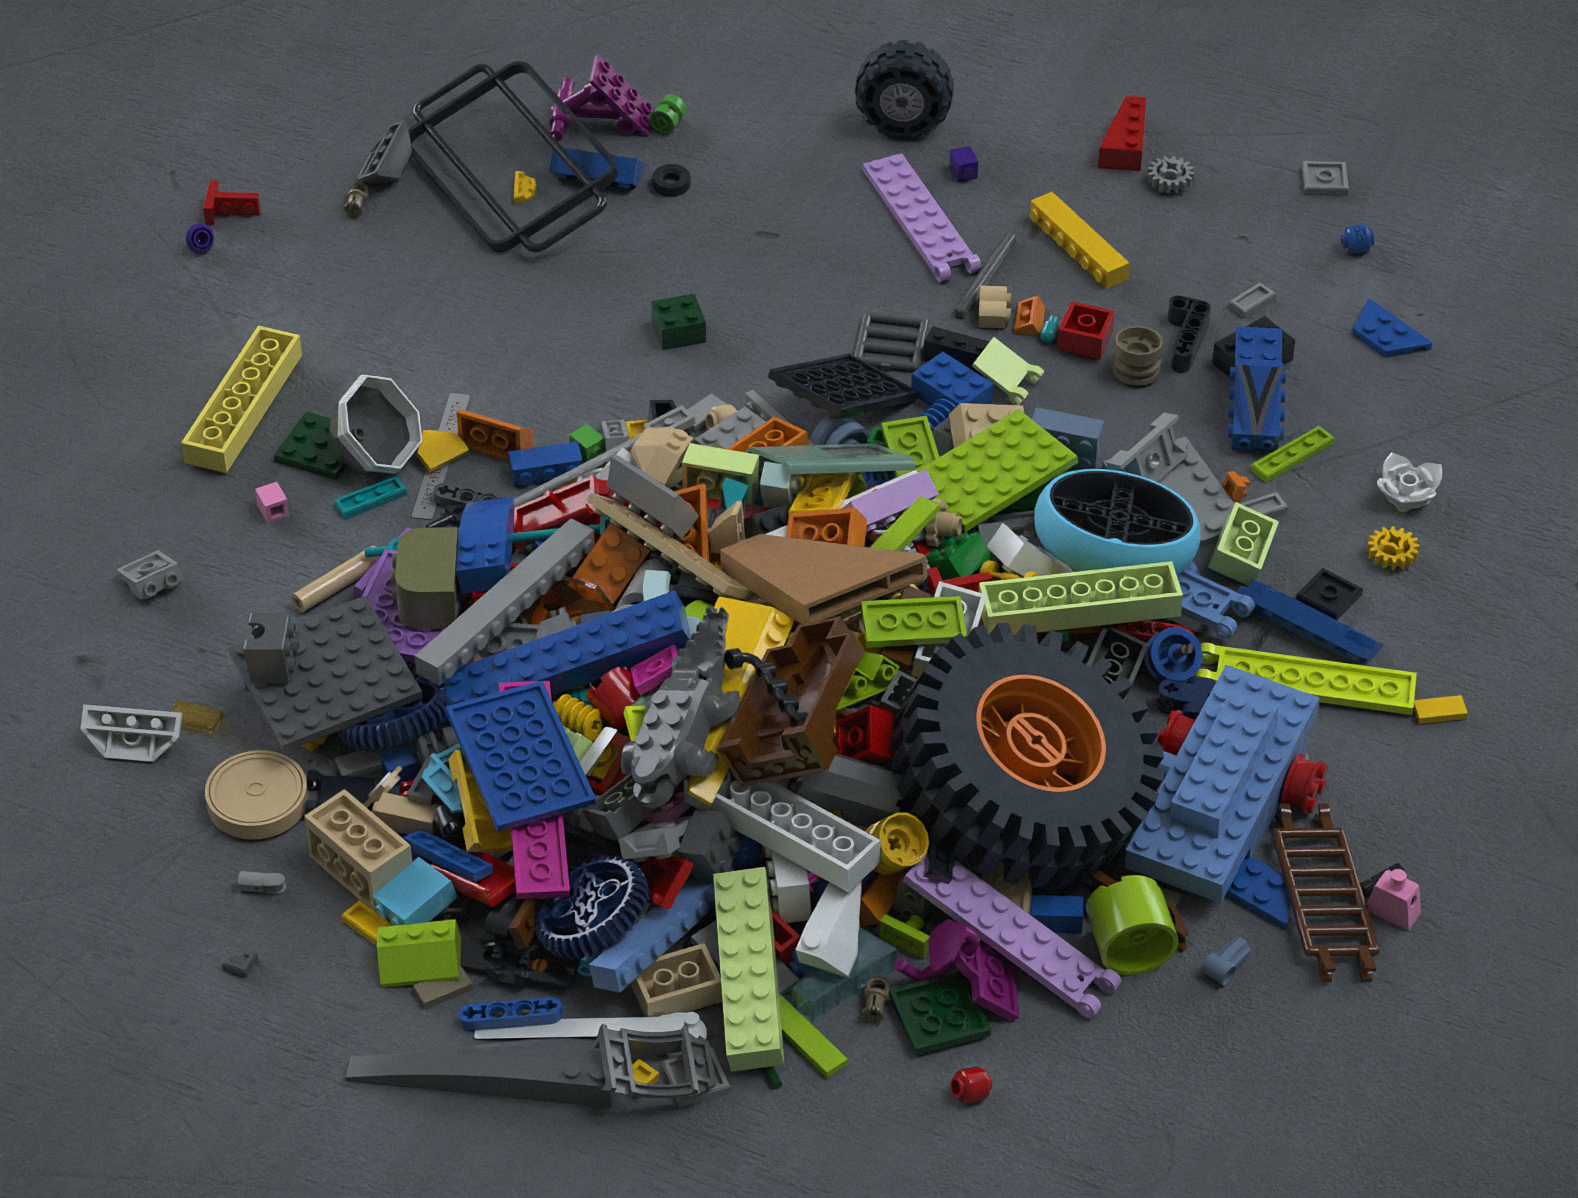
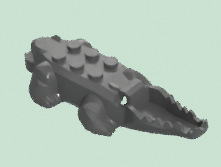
[620,606,740,809]

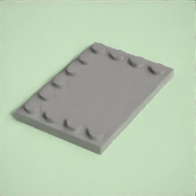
[1102,436,1234,548]

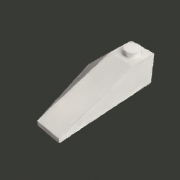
[796,880,862,978]

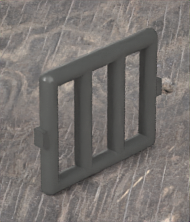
[854,312,930,371]

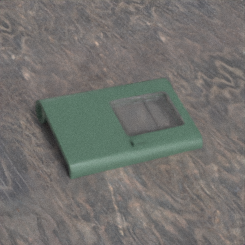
[746,443,915,475]

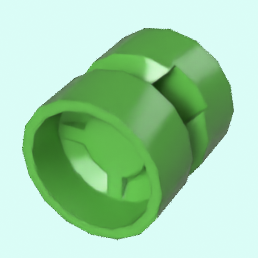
[649,94,687,134]

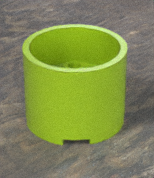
[1086,875,1178,975]

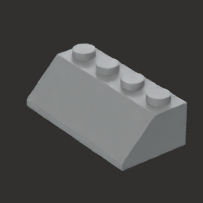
[607,453,699,539]

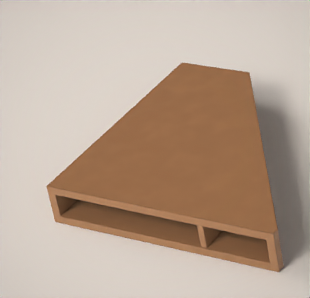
[720,534,927,624]

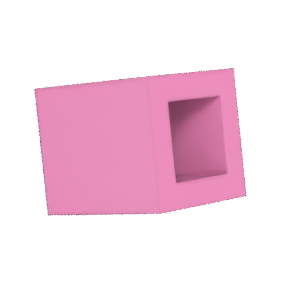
[255,482,289,523]

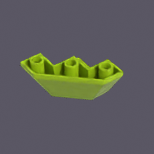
[835,651,900,711]

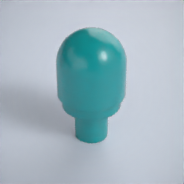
[1040,316,1059,344]

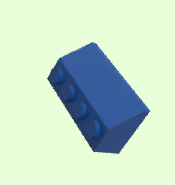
[549,148,645,189]

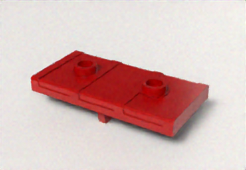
[513,475,600,550]
[430,847,516,907]
[641,856,694,910]

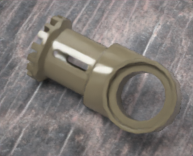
[344,182,369,218]
[861,974,890,1023]

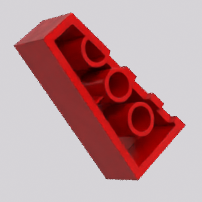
[1098,96,1147,171]

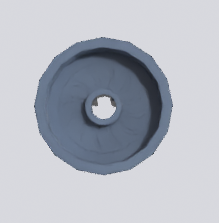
[811,415,870,449]

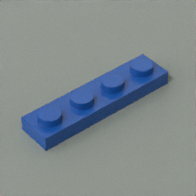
[403,829,493,882]

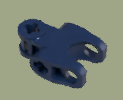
[1156,676,1217,719]

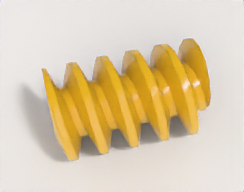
[553,694,603,741]

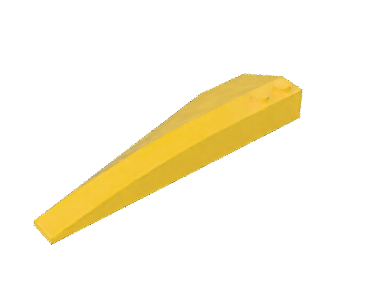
[687,596,794,806]

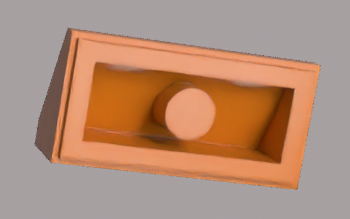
[1014,296,1045,336]

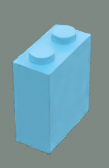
[373,857,458,926]

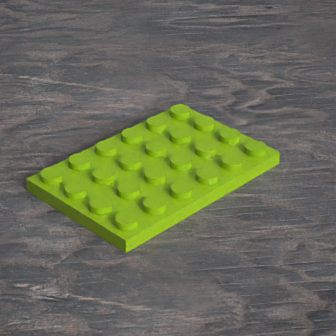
[917,409,1078,532]

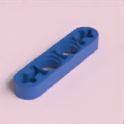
[459,997,563,1031]

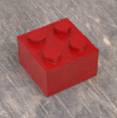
[1057,301,1115,360]
[835,705,894,766]

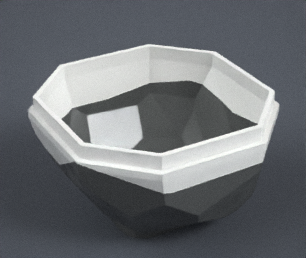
[329,375,422,475]

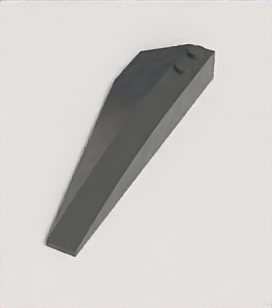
[345,1037,614,1108]

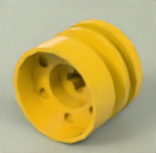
[865,813,929,875]

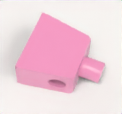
[1367,869,1421,931]

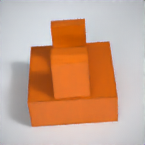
[1222,471,1251,504]

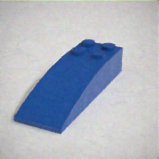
[456,497,515,594]

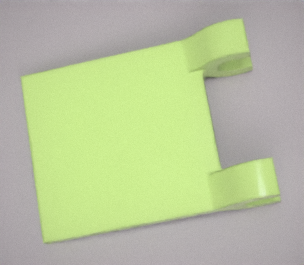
[972,337,1045,405]

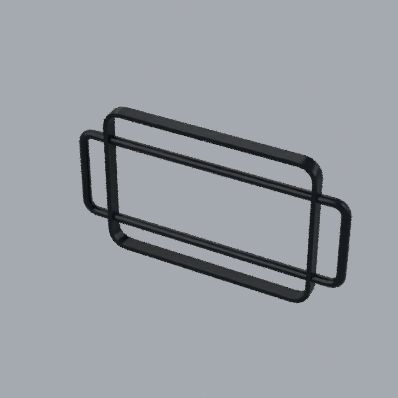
[408,61,619,253]

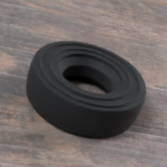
[652,164,691,196]

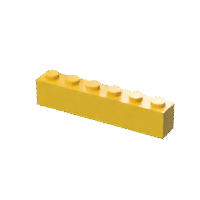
[1029,192,1129,289]

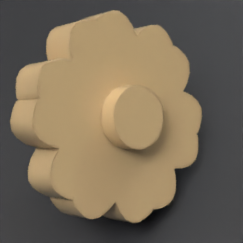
[926,499,963,547]

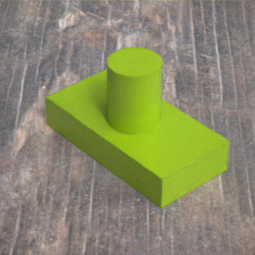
[879,914,930,960]

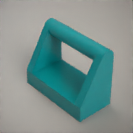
[720,478,748,516]

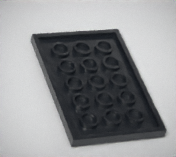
[768,353,920,418]

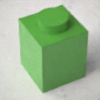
[569,424,605,463]

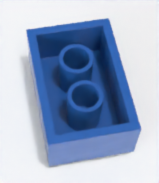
[911,352,993,407]

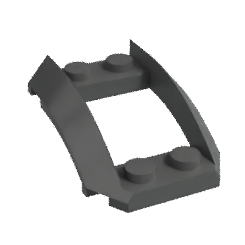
[594,1024,716,1098]

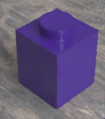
[950,146,979,182]

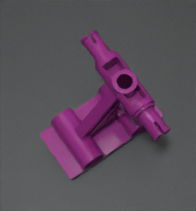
[550,54,654,142]

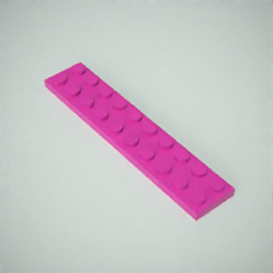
[499,681,570,899]

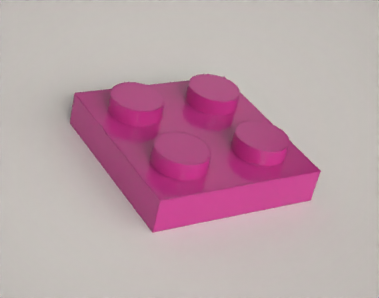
[630,644,678,695]

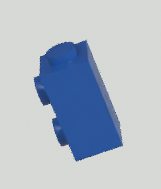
[1030,895,1083,933]

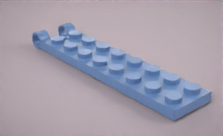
[1045,549,1255,639]

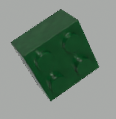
[651,293,706,350]

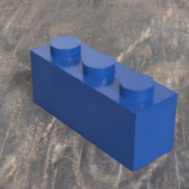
[509,442,583,487]

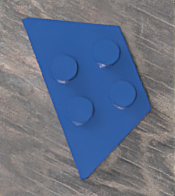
[1353,299,1433,358]
[1225,857,1291,930]

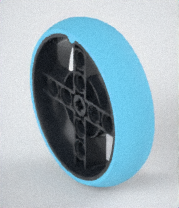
[1034,469,1200,575]

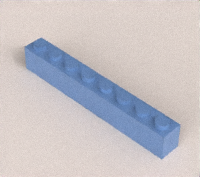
[589,864,735,992]

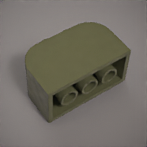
[391,527,459,629]

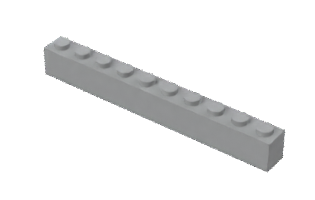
[415,519,595,686]

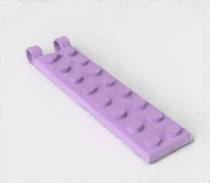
[863,153,981,282]
[903,851,1121,1019]

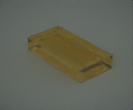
[170,700,223,733]

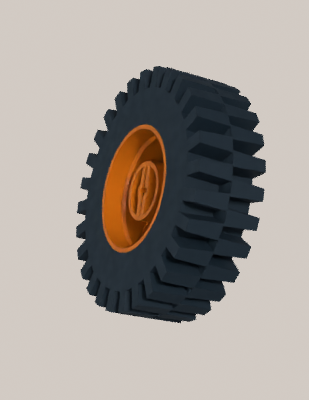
[889,623,1164,888]

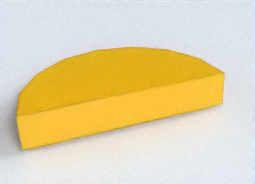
[514,171,536,204]

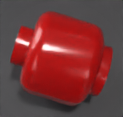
[950,1066,993,1104]

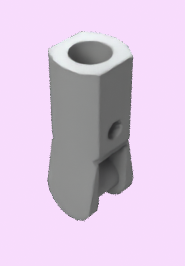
[238,871,286,895]

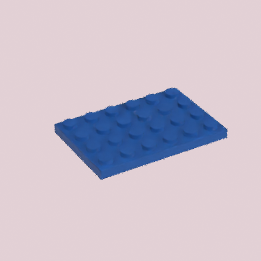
[446,681,596,832]

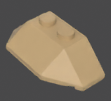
[631,427,693,485]

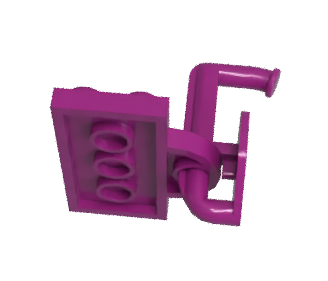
[894,919,1019,1022]

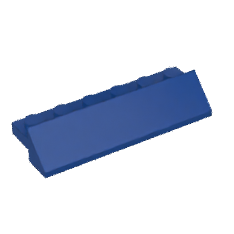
[1237,579,1384,666]

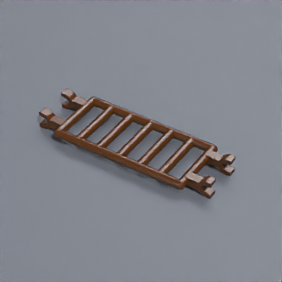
[1271,803,1380,982]

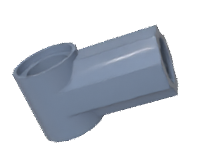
[1201,937,1251,986]

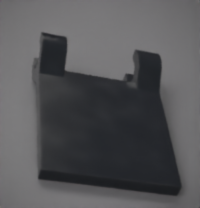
[305,770,375,815]

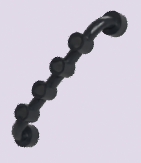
[725,648,808,751]

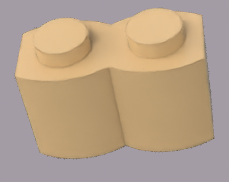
[978,285,1011,328]

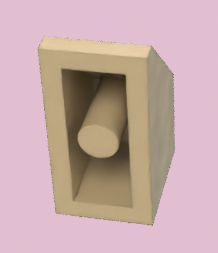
[708,501,745,553]

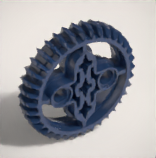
[337,680,449,751]
[534,855,650,960]

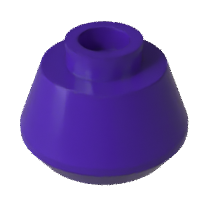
[186,223,215,254]

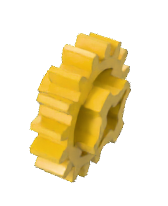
[1367,526,1420,570]

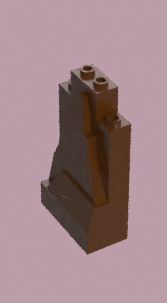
[717,616,864,787]

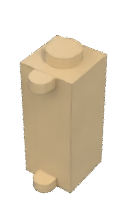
[372,792,441,836]

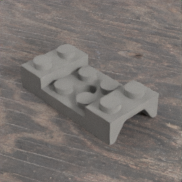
[1106,412,1189,482]
[619,815,693,862]

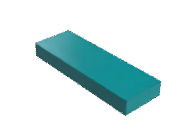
[333,475,407,520]

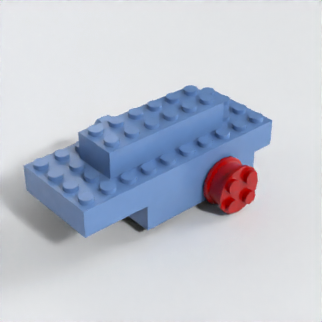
[1125,665,1328,903]

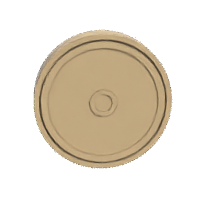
[205,750,308,839]

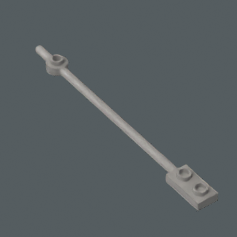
[457,405,696,537]

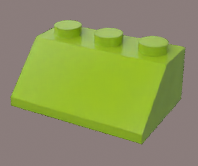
[377,919,461,988]

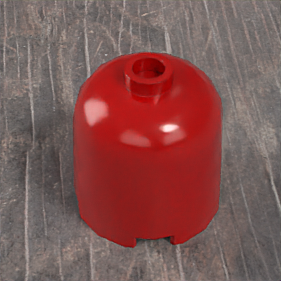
[586,666,641,730]

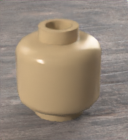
[705,404,737,430]

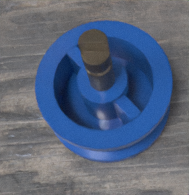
[1143,627,1202,683]

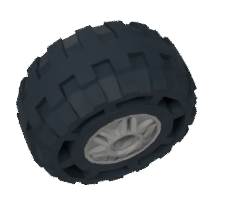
[855,40,954,139]

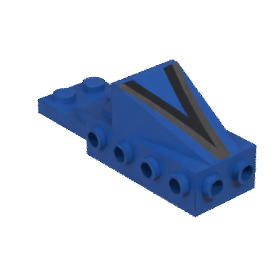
[1227,326,1286,452]

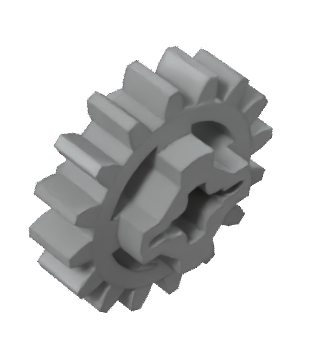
[1147,156,1195,193]

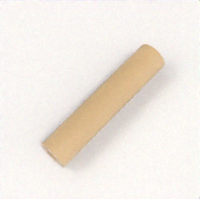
[291,546,381,613]

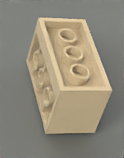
[304,789,412,912]

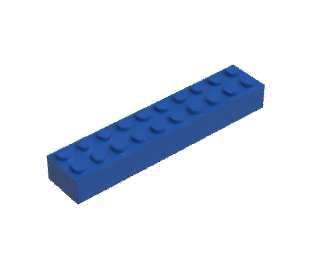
[444,590,691,705]

